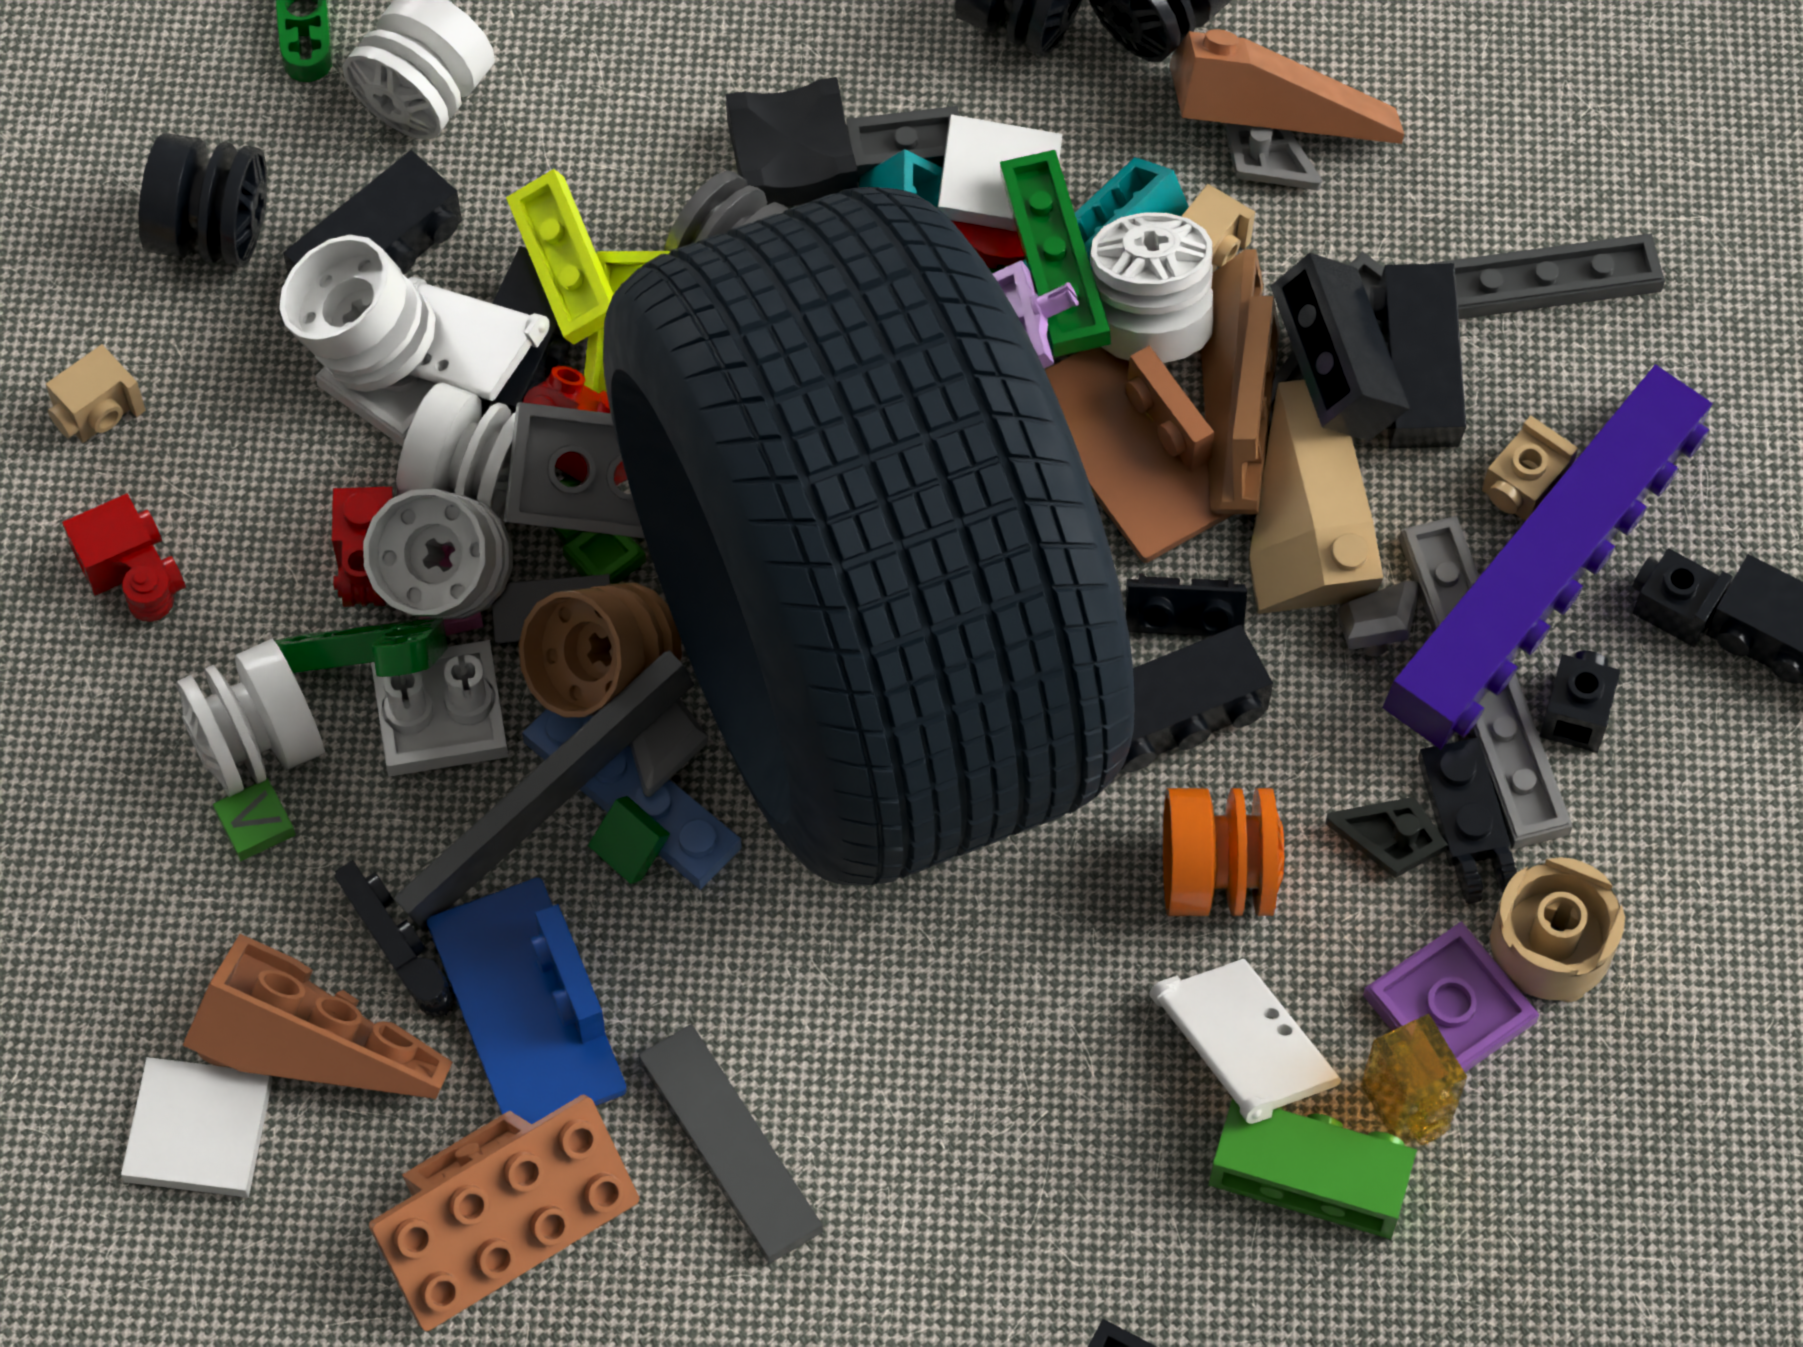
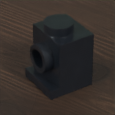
[1632,548,1733,648]
[1539,650,1621,753]

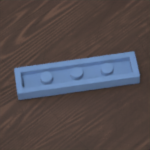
[522,709,742,890]

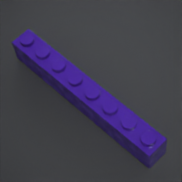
[1382,364,1713,750]

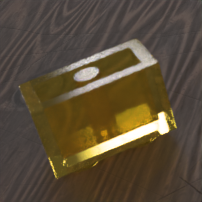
[1361,1013,1467,1145]

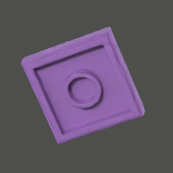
[1363,921,1540,1090]

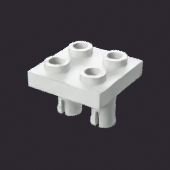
[371,640,509,777]

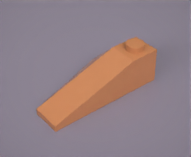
[183,934,453,1099]

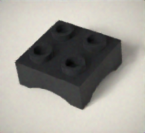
[726,77,858,207]

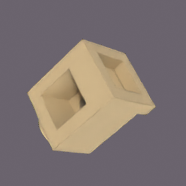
[1181,184,1255,271]
[46,344,146,443]
[1482,415,1578,521]

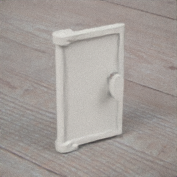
[409,277,550,401]
[1149,959,1341,1124]

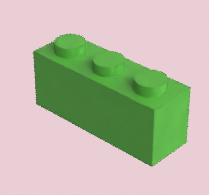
[1208,1098,1417,1240]

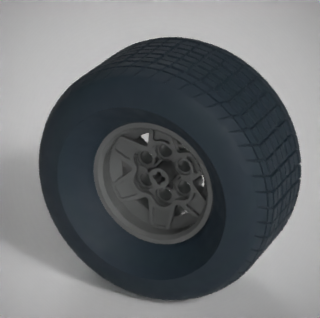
[603,187,1135,886]

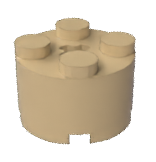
[1490,857,1625,1002]

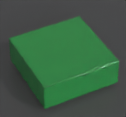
[587,796,670,884]

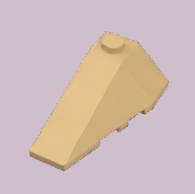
[1248,379,1383,614]

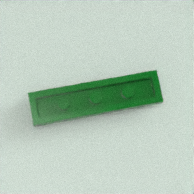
[1000,150,1111,357]

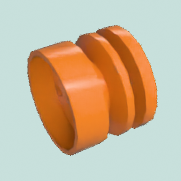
[1163,788,1284,916]

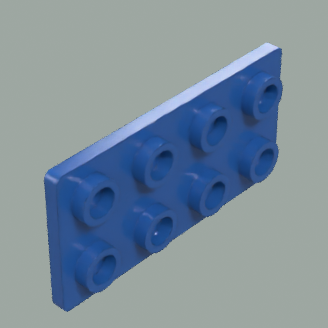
[427,877,627,1124]

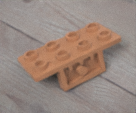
[1045,345,1234,563]
[369,1095,640,1331]

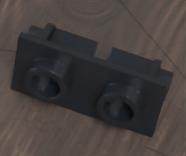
[1125,573,1247,636]

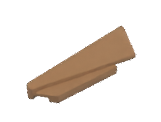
[1201,249,1281,514]

